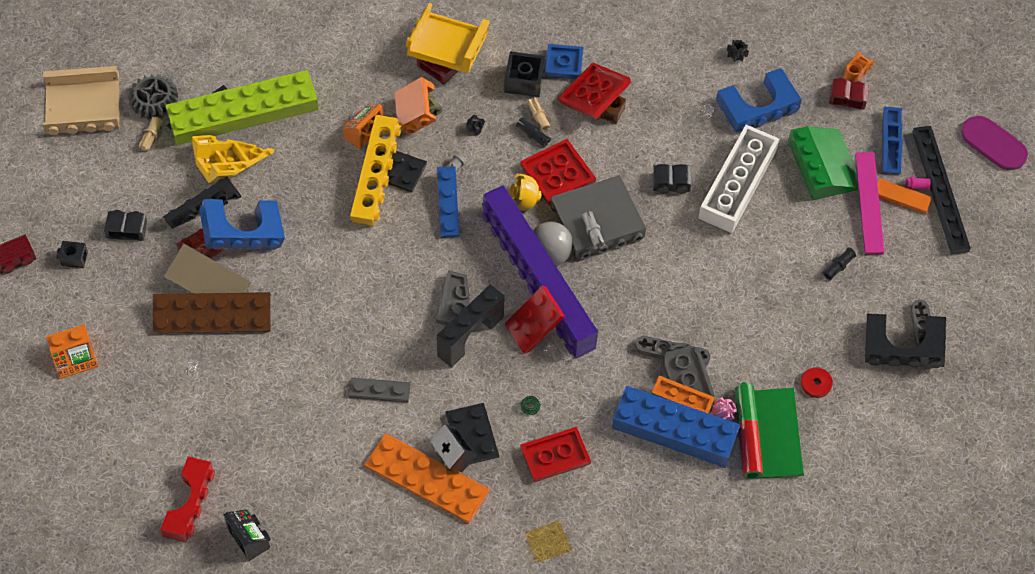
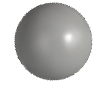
[533,222,573,266]

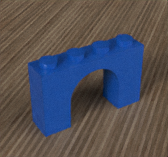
[716,68,802,132]
[199,199,285,250]

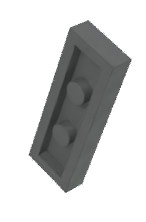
[349,377,411,402]

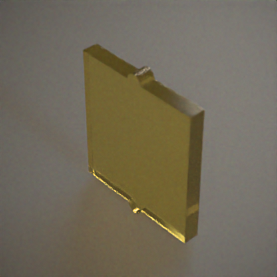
[526,521,572,563]

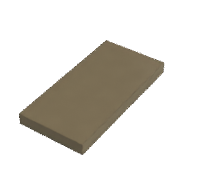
[164,244,251,293]

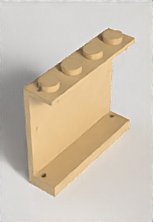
[42,66,119,136]

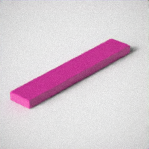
[855,152,885,254]

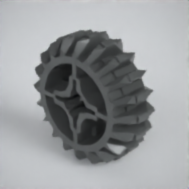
[128,73,178,119]

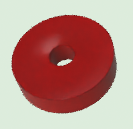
[801,367,833,398]

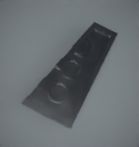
[163,176,242,229]

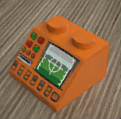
[343,104,383,149]
[46,324,98,379]

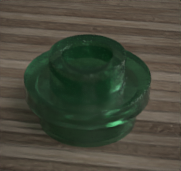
[521,396,540,415]

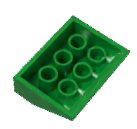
[788,126,858,200]

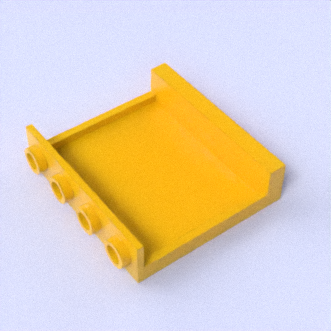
[405,3,490,73]

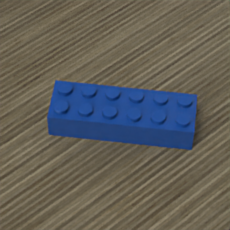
[612,385,740,468]

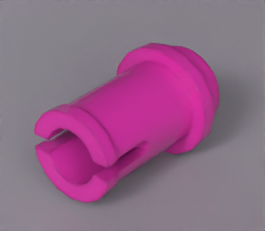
[905,176,930,190]

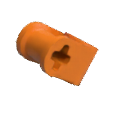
[843,52,874,82]

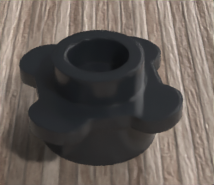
[467,115,485,135]

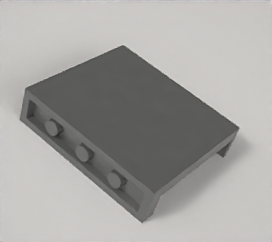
[550,175,646,260]

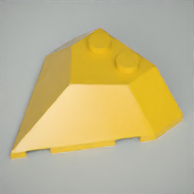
[192,135,274,184]

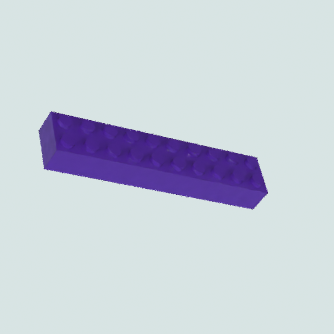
[482,185,598,359]

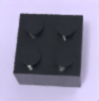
[504,51,545,97]

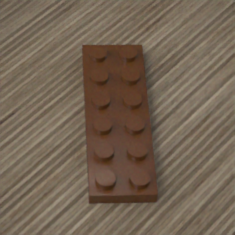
[153,292,271,333]

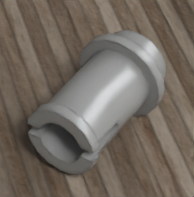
[446,153,466,171]

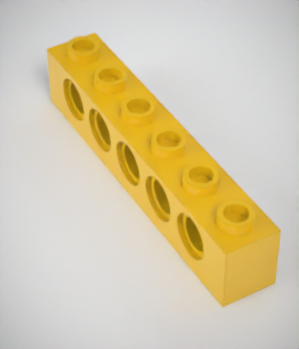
[350,115,401,226]

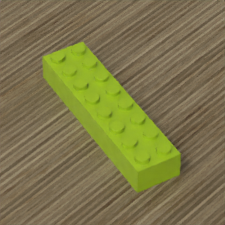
[166,70,319,145]

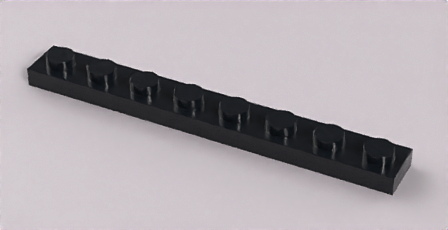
[912,126,971,254]

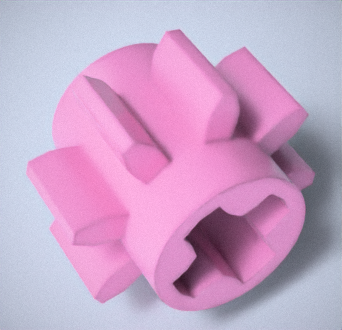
[712,397,737,421]

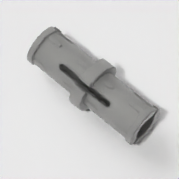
[581,211,605,249]

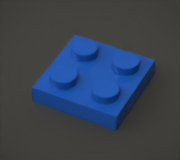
[545,44,583,79]

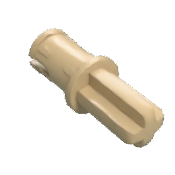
[528,97,551,132]
[139,117,163,151]

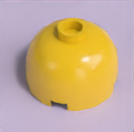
[509,173,541,211]

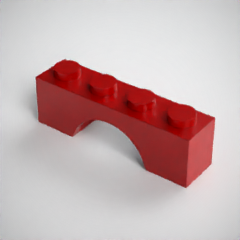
[160,456,215,543]

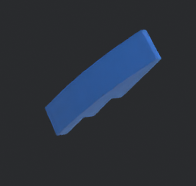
[882,106,903,174]

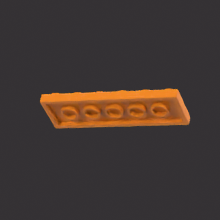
[364,433,490,524]

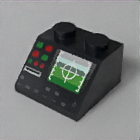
[223,509,271,561]

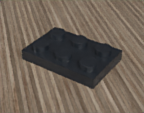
[373,151,427,193]
[445,403,499,465]

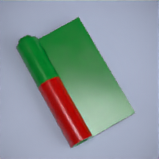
[735,382,804,479]

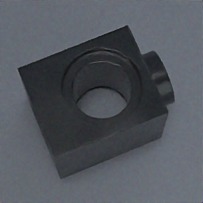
[57,241,88,268]

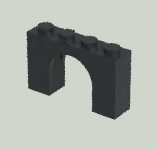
[437,284,505,368]
[865,314,946,368]

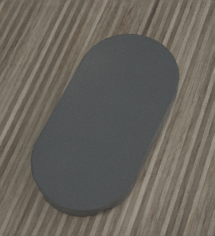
[663,343,715,412]

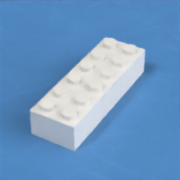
[698,125,779,233]

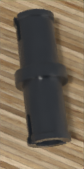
[516,117,551,147]
[822,247,857,280]

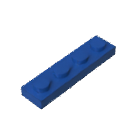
[437,166,460,238]

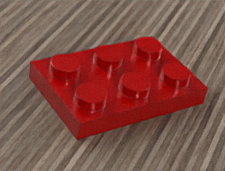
[505,286,565,354]
[520,426,591,482]

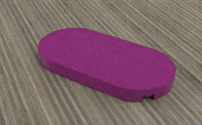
[962,116,1028,170]

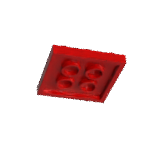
[557,62,632,119]
[520,139,596,205]

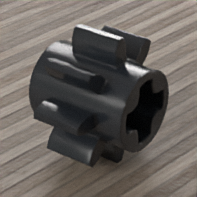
[727,40,749,62]

